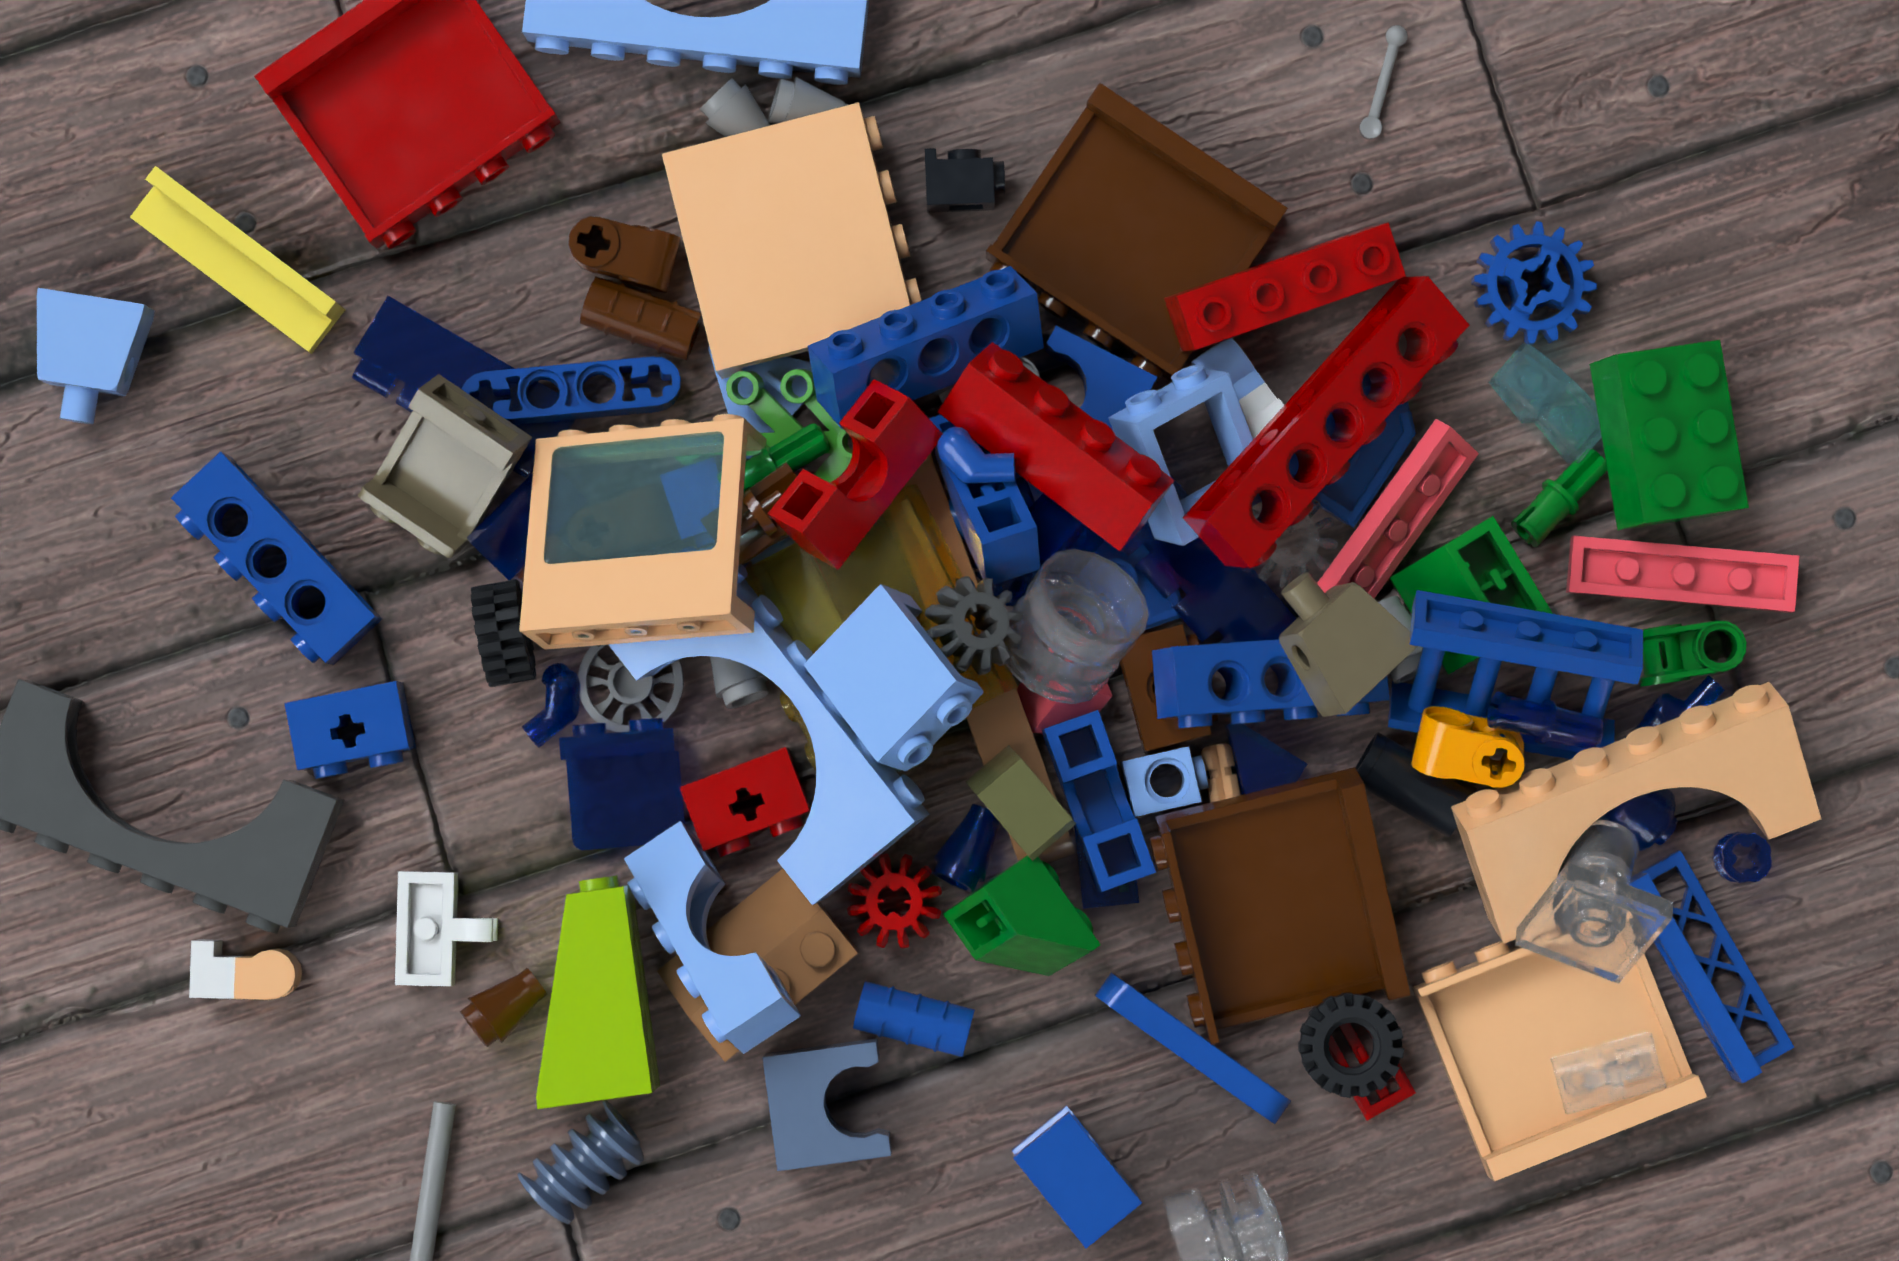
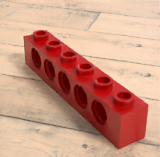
[1182,276,1470,569]

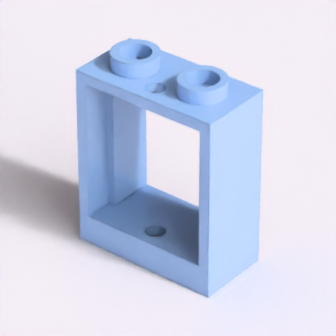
[1108,365,1262,546]

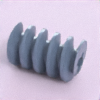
[517,1100,645,1224]

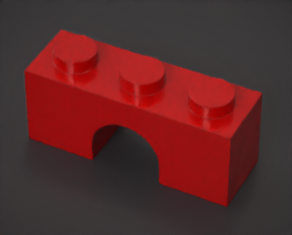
[767,379,943,570]

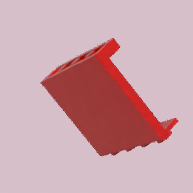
[254,0,561,249]

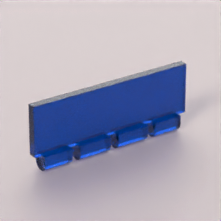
[352,296,575,479]
[1122,473,1297,644]

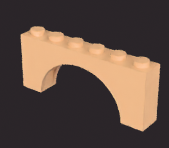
[1451,682,1821,944]

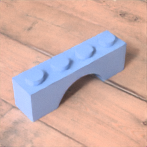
[624,821,801,1054]

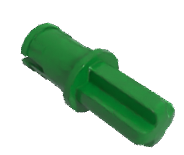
[718,423,830,492]
[1511,448,1607,547]

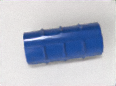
[853,981,975,1057]

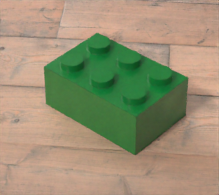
[1589,340,1749,530]

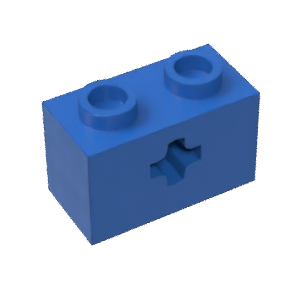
[284,681,416,779]

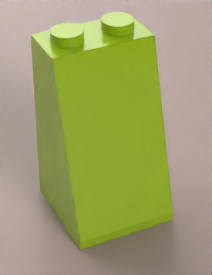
[536,875,660,1109]

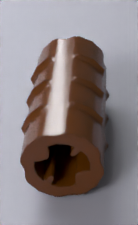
[580,276,702,361]

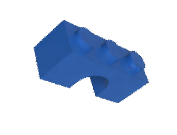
[1041,710,1156,892]

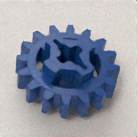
[1471,221,1597,346]

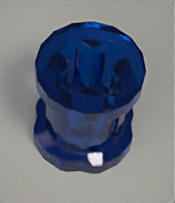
[1712,832,1772,883]

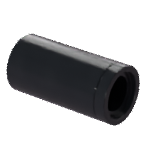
[1355,732,1477,837]

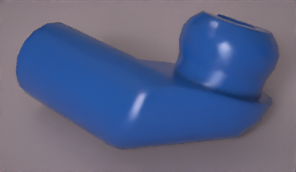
[937,427,1016,484]

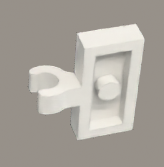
[395,871,498,986]

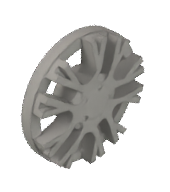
[578,645,684,735]

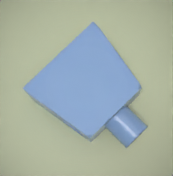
[37,288,155,424]

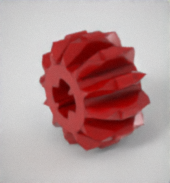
[847,853,942,949]

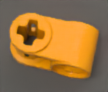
[1411,706,1524,788]

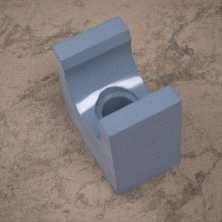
[762,1038,892,1171]

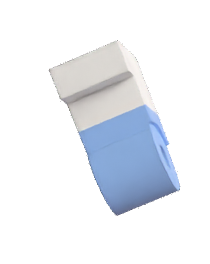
[1191,338,1284,439]

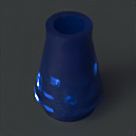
[933,804,1000,892]

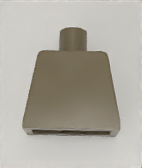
[1279,572,1418,717]

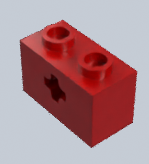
[679,747,811,857]

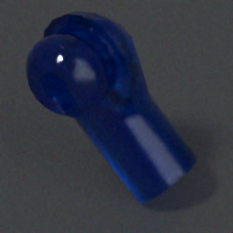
[522,663,581,748]

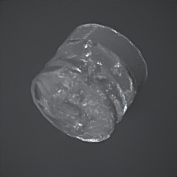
[1006,549,1149,704]
[1162,1170,1289,1261]

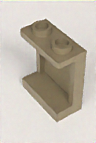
[358,374,532,558]

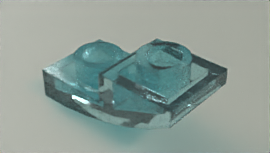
[1488,343,1602,463]

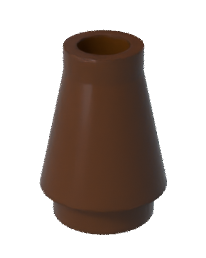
[460,968,547,1047]

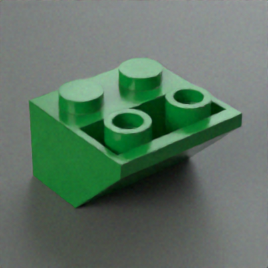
[1389,516,1553,675]
[943,855,1101,976]

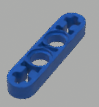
[462,356,681,425]
[1095,972,1291,1124]

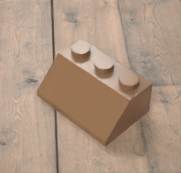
[657,868,859,1062]

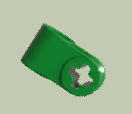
[1639,621,1747,687]

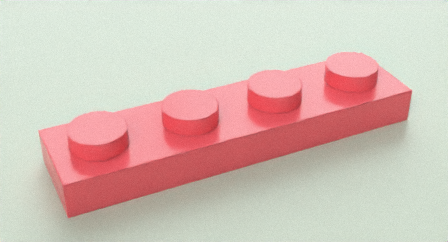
[1317,419,1479,599]
[1566,536,1800,613]

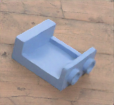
[804,584,984,771]

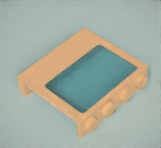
[519,414,767,650]

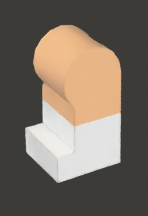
[189,939,302,1000]

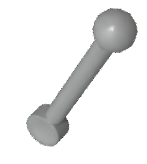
[1359,25,1408,140]

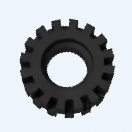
[471,579,536,687]
[1298,993,1404,1098]

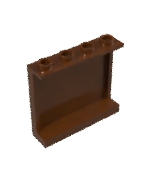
[986,83,1288,383]
[1149,767,1411,1045]

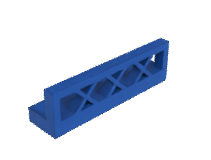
[1620,850,1794,1083]

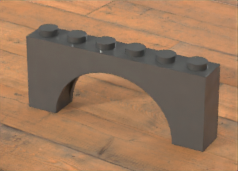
[0,679,345,934]

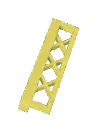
[130,166,345,354]

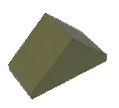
[966,745,1076,861]

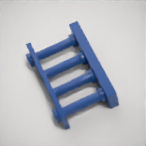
[1388,590,1643,759]

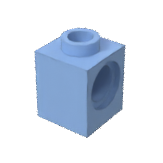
[1120,746,1209,817]

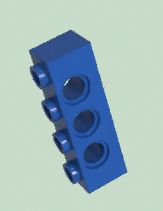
[808,266,1044,429]
[171,451,383,665]
[1152,639,1390,728]

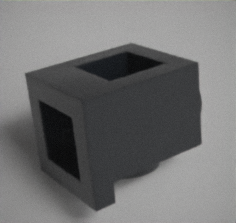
[925,148,1005,213]

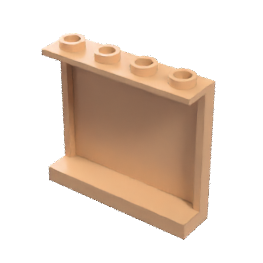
[662,102,922,379]
[1412,898,1707,1181]

